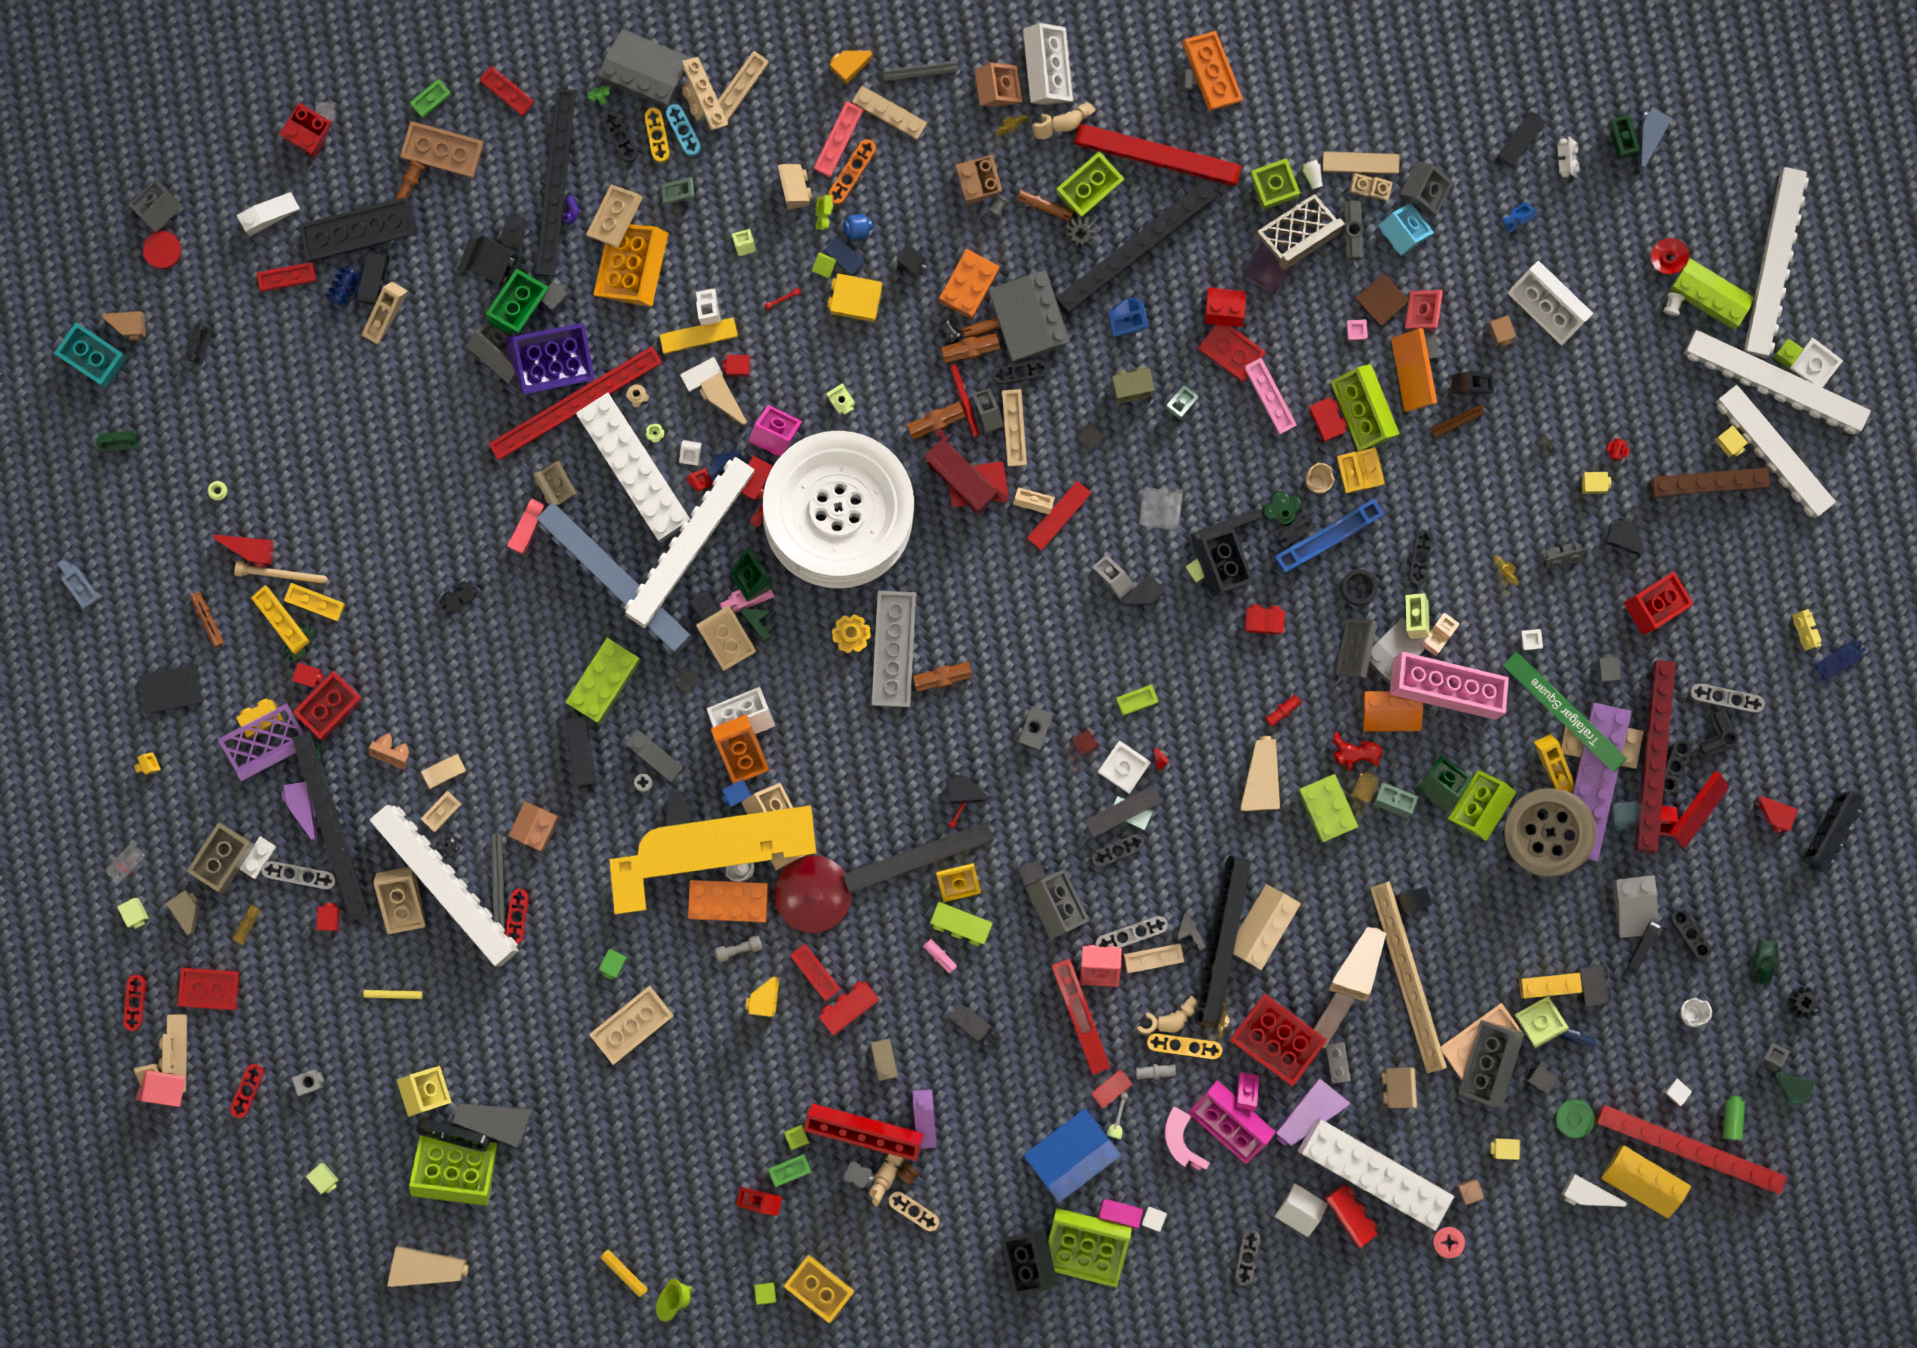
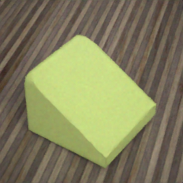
[732,229,756,256]

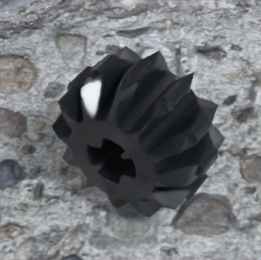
[1788,986,1821,1019]

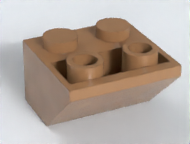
[956,155,1002,206]

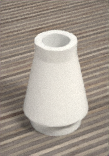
[1302,160,1323,189]

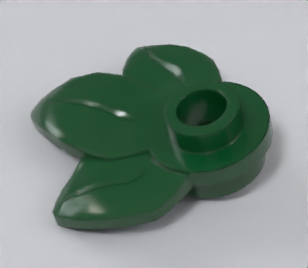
[1262,490,1301,525]

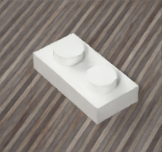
[240,836,277,879]

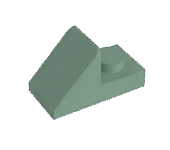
[662,177,694,204]
[1165,385,1199,420]

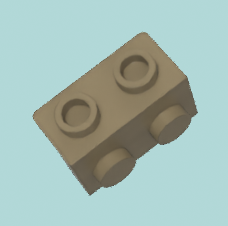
[533,461,577,506]

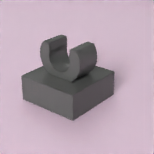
[1178,69,1199,93]

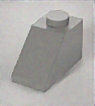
[1093,555,1135,599]

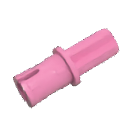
[923,938,957,973]

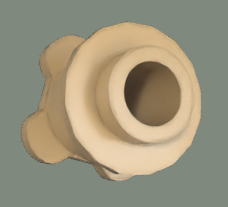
[626,385,649,408]

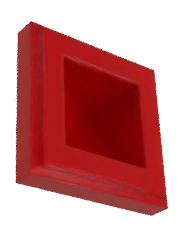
[685,468,713,492]
[1153,748,1169,771]

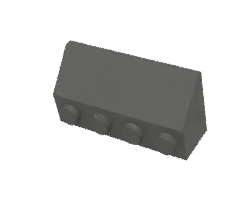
[1458,1020,1524,1107]

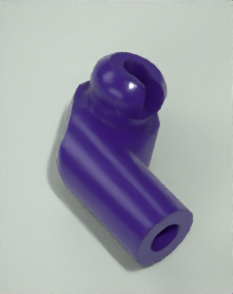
[562,196,580,224]

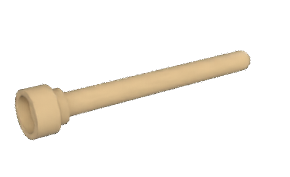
[235,561,328,583]

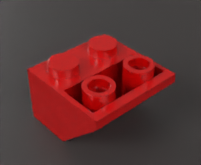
[279,103,332,159]

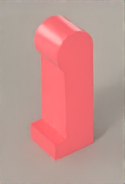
[507,499,545,555]

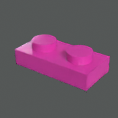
[1236,1072,1259,1111]

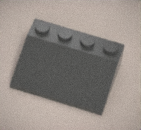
[598,29,692,109]
[988,271,1070,362]

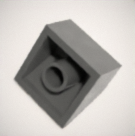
[1400,161,1454,215]
[129,179,183,232]

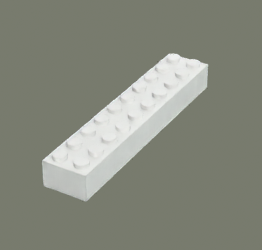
[370,805,519,966]

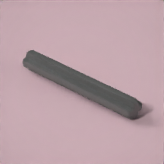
[883,61,958,81]

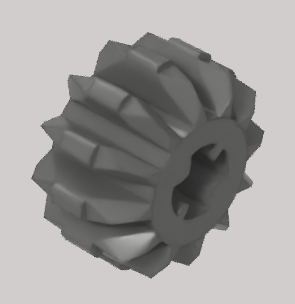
[1066,215,1098,248]

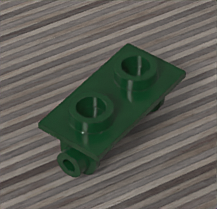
[96,430,138,453]
[283,624,316,664]

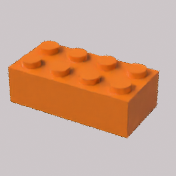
[688,880,769,923]

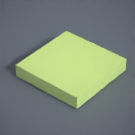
[1515,996,1569,1048]

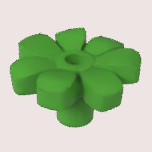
[587,85,611,105]

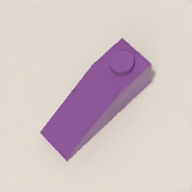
[282,782,318,840]
[913,1089,937,1149]

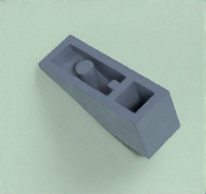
[1638,108,1672,171]

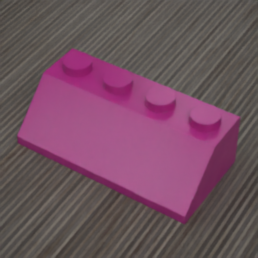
[1188,1080,1275,1164]

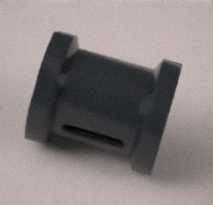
[938,319,963,344]

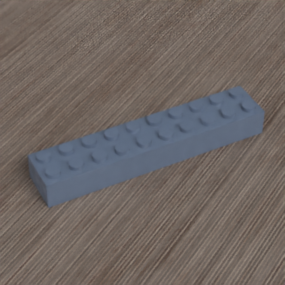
[537,502,693,655]

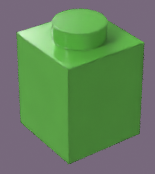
[599,949,628,980]

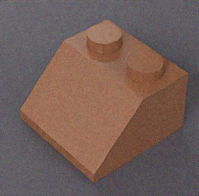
[975,63,1022,107]
[509,801,560,852]

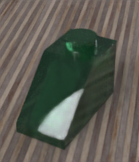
[1771,1072,1814,1107]

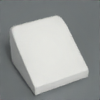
[679,440,702,466]
[1664,1079,1692,1106]

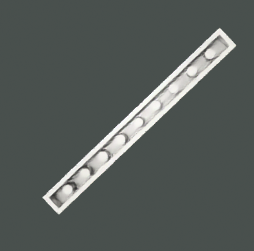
[1743,167,1808,359]
[1684,330,1871,434]
[625,457,754,628]

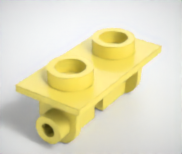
[1792,610,1822,651]

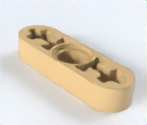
[889,1192,939,1231]

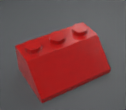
[1324,1184,1377,1248]

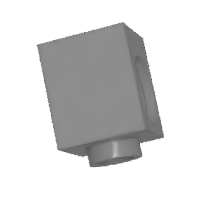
[292,1070,324,1096]

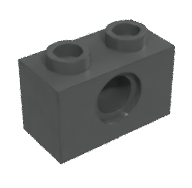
[1016,706,1053,751]

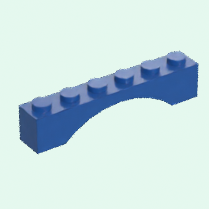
[1274,498,1384,575]

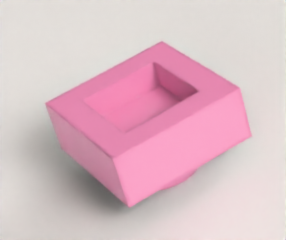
[1347,320,1368,341]

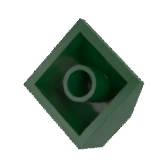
[1417,755,1472,812]

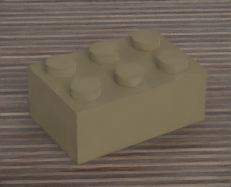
[186,823,255,893]

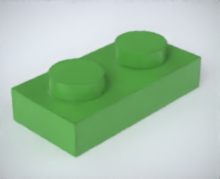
[410,79,452,118]
[768,1154,811,1187]

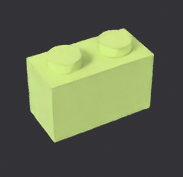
[1406,593,1430,639]

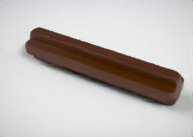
[1431,405,1485,438]

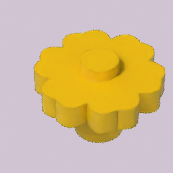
[832,615,871,654]

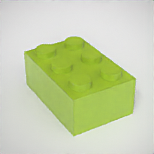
[1298,774,1358,843]

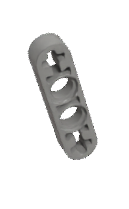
[1689,683,1765,713]
[261,861,337,890]
[1096,916,1168,948]

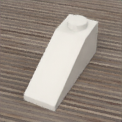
[237,192,300,236]
[1562,1174,1627,1206]

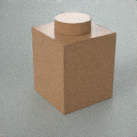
[1488,315,1516,347]
[1456,1179,1484,1205]

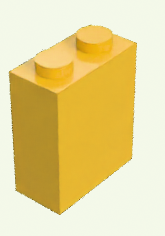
[827,273,883,322]

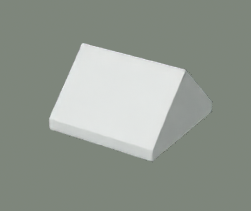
[1275,1183,1328,1237]

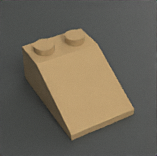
[374,867,426,934]
[1381,1067,1417,1108]

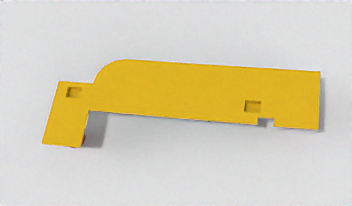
[609,805,816,914]

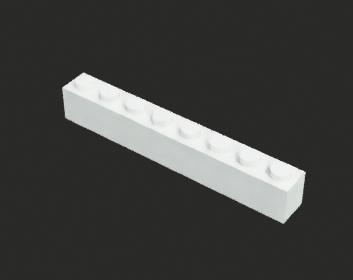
[1716,385,1836,519]

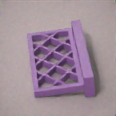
[218,703,304,781]

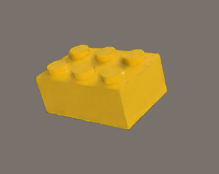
[784,1254,854,1323]

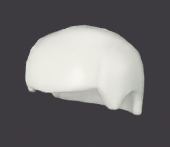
[725,863,754,882]
[1680,998,1712,1028]

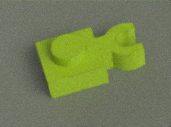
[816,195,833,230]

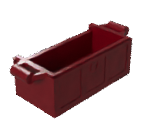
[925,429,1008,515]

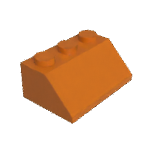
[1362,691,1423,732]

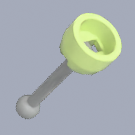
[1106,1092,1128,1139]

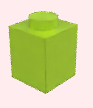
[1773,338,1804,368]

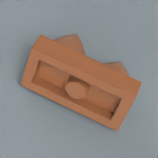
[369,733,409,770]

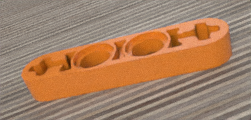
[829,139,876,205]

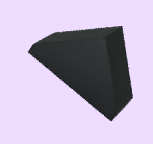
[1394,886,1432,914]

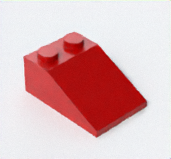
[1623,572,1694,635]

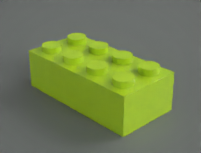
[566,638,641,724]

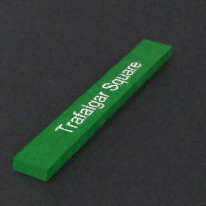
[1503,652,1628,772]

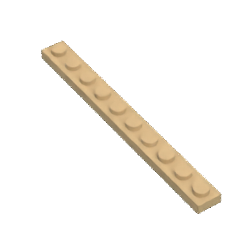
[1370,882,1447,1073]

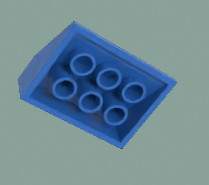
[1024,1108,1121,1202]

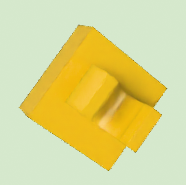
[134,752,161,775]

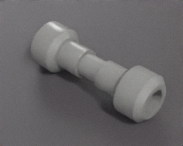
[715,935,762,963]

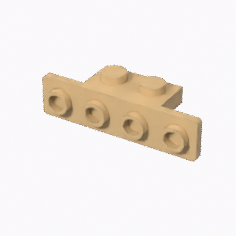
[681,57,728,130]
[159,1015,187,1092]

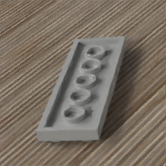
[872,591,916,708]

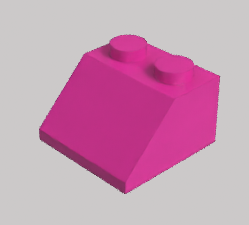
[748,405,802,457]

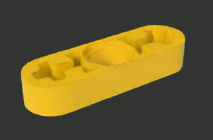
[645,108,670,163]

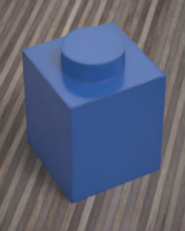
[721,780,751,808]

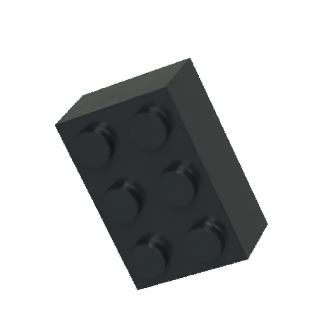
[1192,528,1254,597]
[1001,1229,1058,1296]

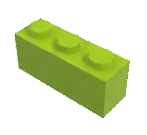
[930,902,992,947]

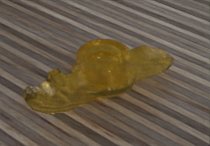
[994,115,1028,136]
[1493,555,1520,586]
[1218,1001,1230,1039]

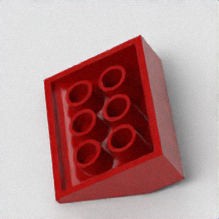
[1230,993,1328,1086]

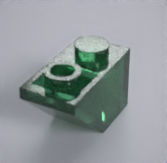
[1750,939,1779,985]

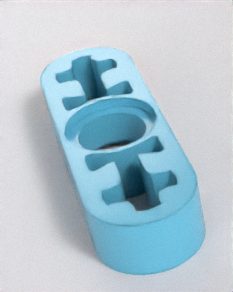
[666,104,701,157]

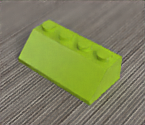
[1669,258,1754,330]
[1330,364,1400,451]

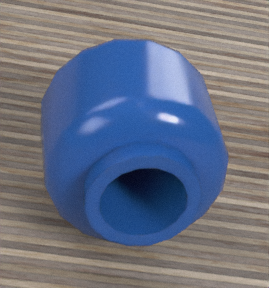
[843,214,872,240]

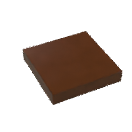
[1355,273,1409,327]

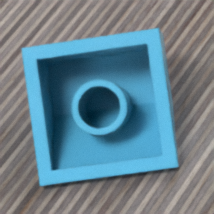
[1378,203,1434,255]

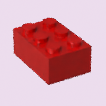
[293,671,364,741]

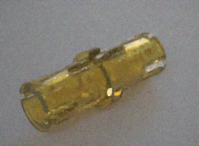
[232,904,261,944]

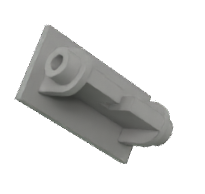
[1326,1042,1350,1083]

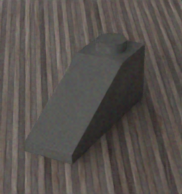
[626,730,683,782]

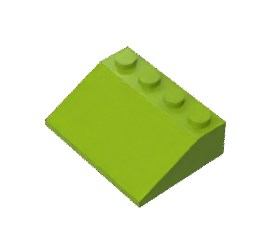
[409,1135,497,1206]
[1048,1208,1132,1288]

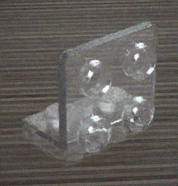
[1139,487,1183,531]

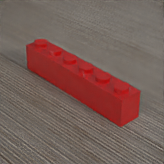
[804,1103,924,1161]

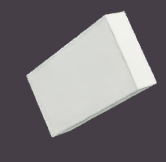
[680,357,723,392]

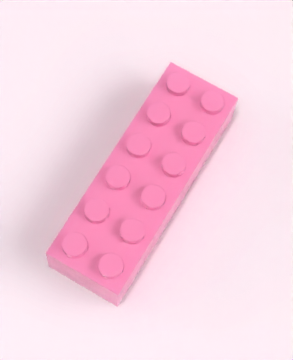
[1390,652,1509,720]

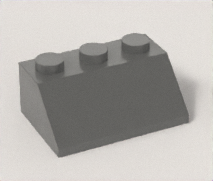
[467,323,517,384]
[1025,869,1089,939]

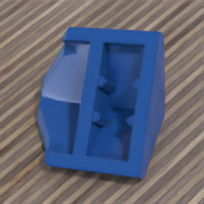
[1108,298,1148,337]

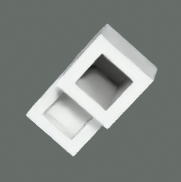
[696,289,721,326]

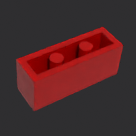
[819,981,879,1035]

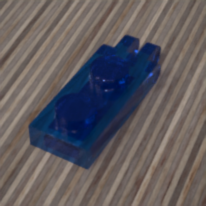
[1814,640,1866,681]

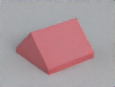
[1405,290,1443,333]
[135,1071,185,1107]

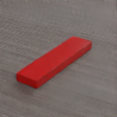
[1027,481,1091,551]

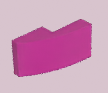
[1098,1199,1143,1229]

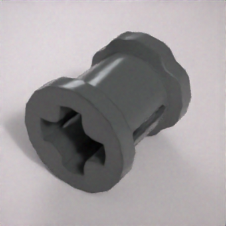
[987,194,1011,219]

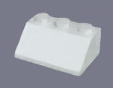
[707,687,775,734]

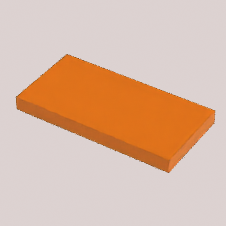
[1182,31,1243,111]
[1391,328,1437,412]

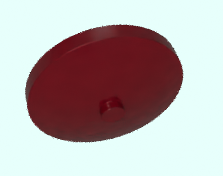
[775,856,852,933]

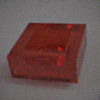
[1072,730,1098,756]

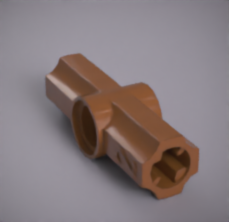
[941,333,1000,364]
[907,402,966,440]
[913,662,973,692]

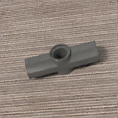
[1344,201,1363,260]

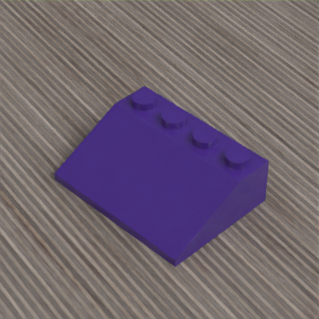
[506,323,595,394]

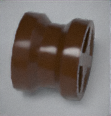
[896,1162,921,1186]

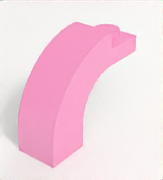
[1164,1106,1209,1170]

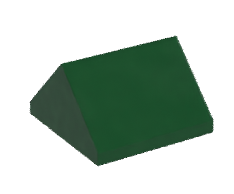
[729,547,773,601]

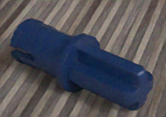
[1558,1027,1597,1049]

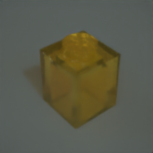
[1351,772,1379,803]

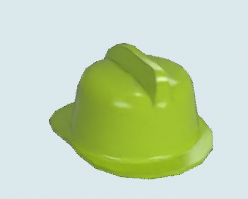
[656,1278,692,1322]

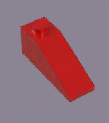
[213,534,274,568]

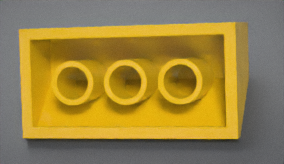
[1601,1145,1691,1219]

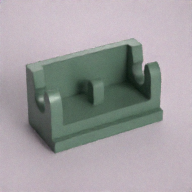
[1372,782,1418,819]

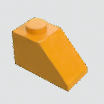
[830,51,873,85]

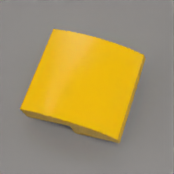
[1337,447,1385,493]

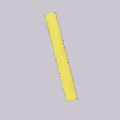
[364,990,423,999]

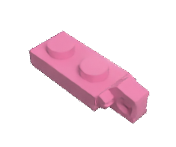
[720,589,774,613]

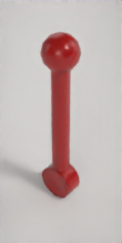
[764,288,801,310]
[949,803,966,828]

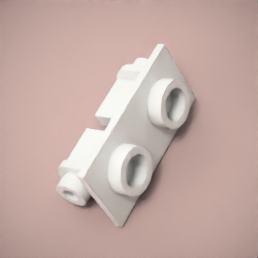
[1558,136,1579,178]

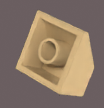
[778,164,813,210]

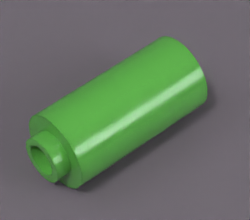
[1723,1096,1745,1140]

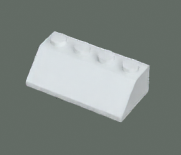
[1023,23,1073,105]
[1507,261,1593,345]

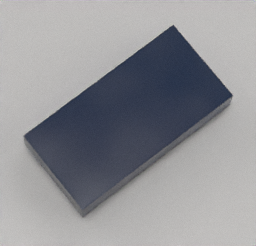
[824,237,865,276]

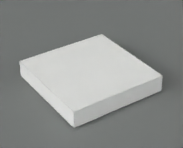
[1789,338,1843,388]
[1097,741,1151,794]

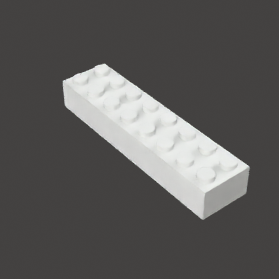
[576,393,690,543]
[1298,1117,1454,1230]

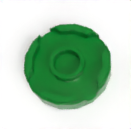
[1555,1099,1595,1138]

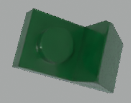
[741,608,771,642]

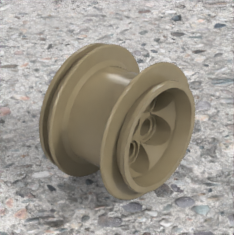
[1504,789,1596,877]

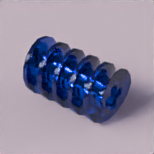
[324,265,362,308]

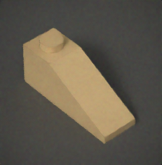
[362,282,408,344]
[699,373,748,427]

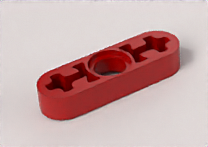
[505,889,529,944]
[123,975,146,1031]
[230,1064,264,1118]

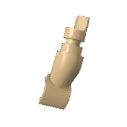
[1032,102,1095,139]
[1137,996,1197,1036]
[869,1154,905,1207]

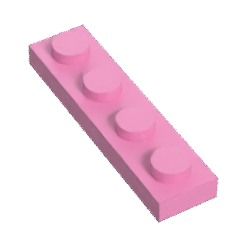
[1244,358,1297,434]

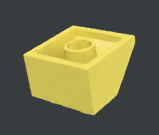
[397,1066,452,1117]

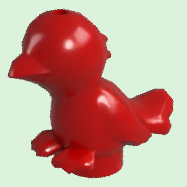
[1332,732,1382,771]

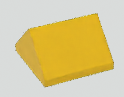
[936,863,981,902]

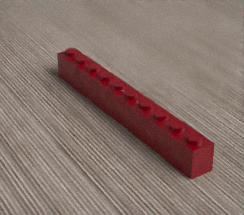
[1634,660,1676,855]

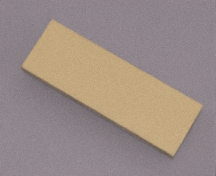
[1124,943,1184,974]

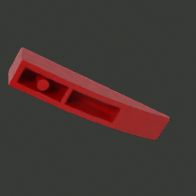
[1051,959,1111,1075]

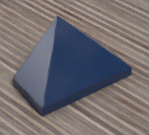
[709,451,749,481]

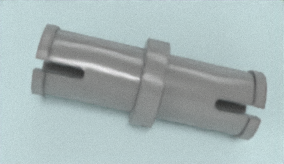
[1136,1064,1176,1080]

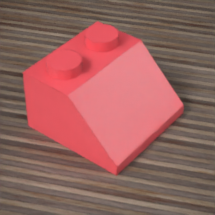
[1080,945,1121,987]

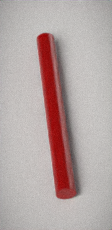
[950,364,980,438]

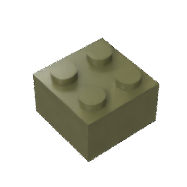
[1111,366,1155,404]

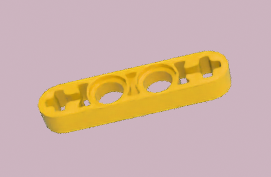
[1147,1034,1222,1059]

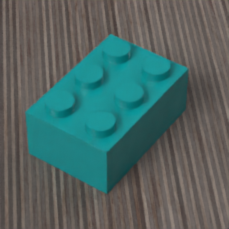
[54,322,128,388]

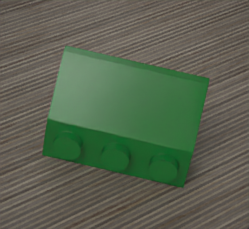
[486,268,549,334]

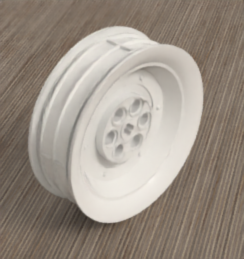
[763,431,914,588]

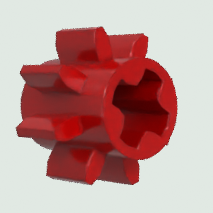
[1605,438,1630,461]

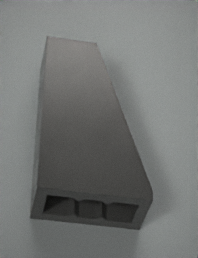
[451,1103,534,1147]

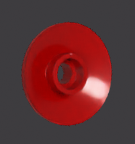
[1651,238,1689,275]

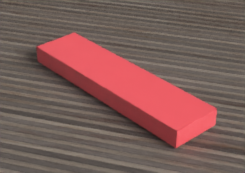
[814,101,864,178]

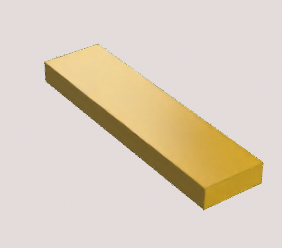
[660,318,738,354]
[251,585,310,654]

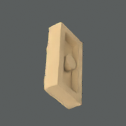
[1013,487,1055,514]
[421,791,462,832]

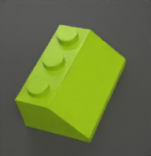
[1057,152,1125,217]
[1448,770,1516,841]

